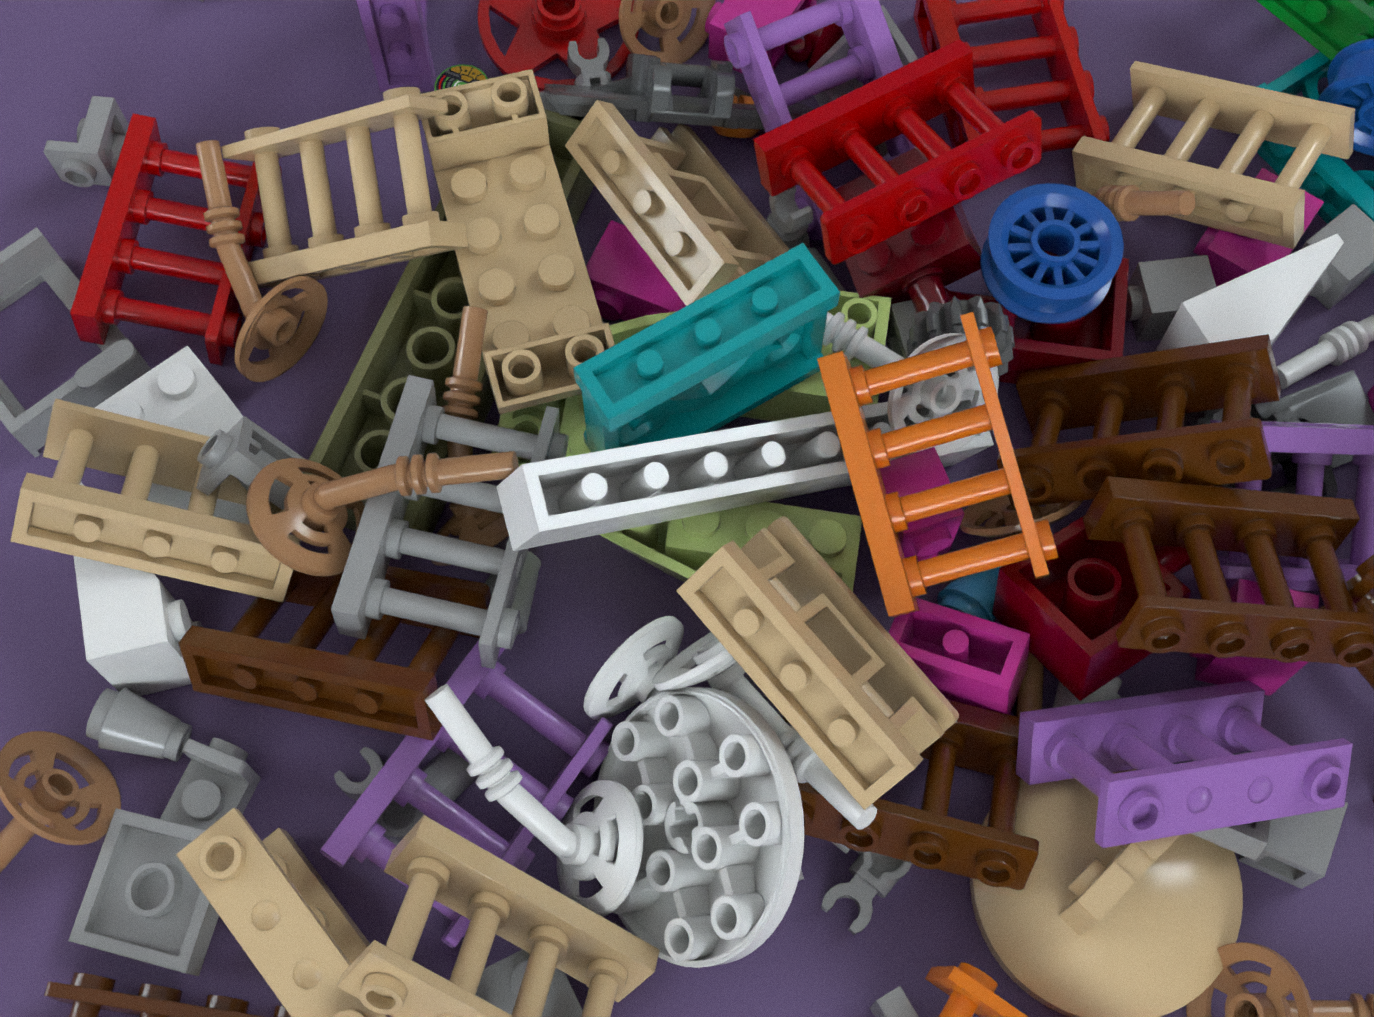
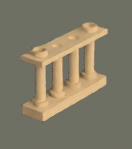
[1072,61,1355,249]
[221,87,469,288]
[10,399,300,602]
[176,808,392,1017]
[336,815,660,1017]

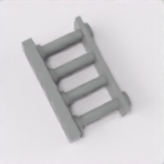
[331,375,569,669]

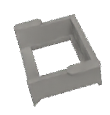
[0,227,151,458]

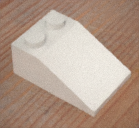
[1156,234,1344,351]
[95,345,250,525]
[74,482,203,696]

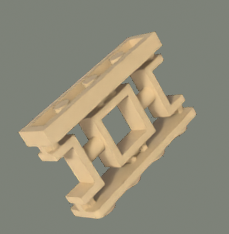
[565,100,790,306]
[676,516,959,810]

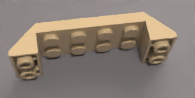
[421,69,615,414]

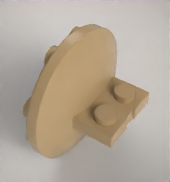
[970,769,1243,1017]

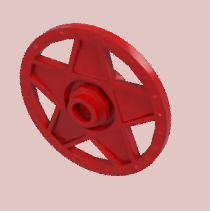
[477,0,639,92]

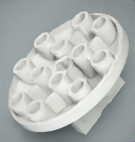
[592,687,804,968]

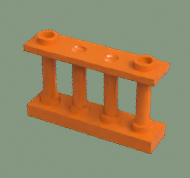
[817,312,1059,617]

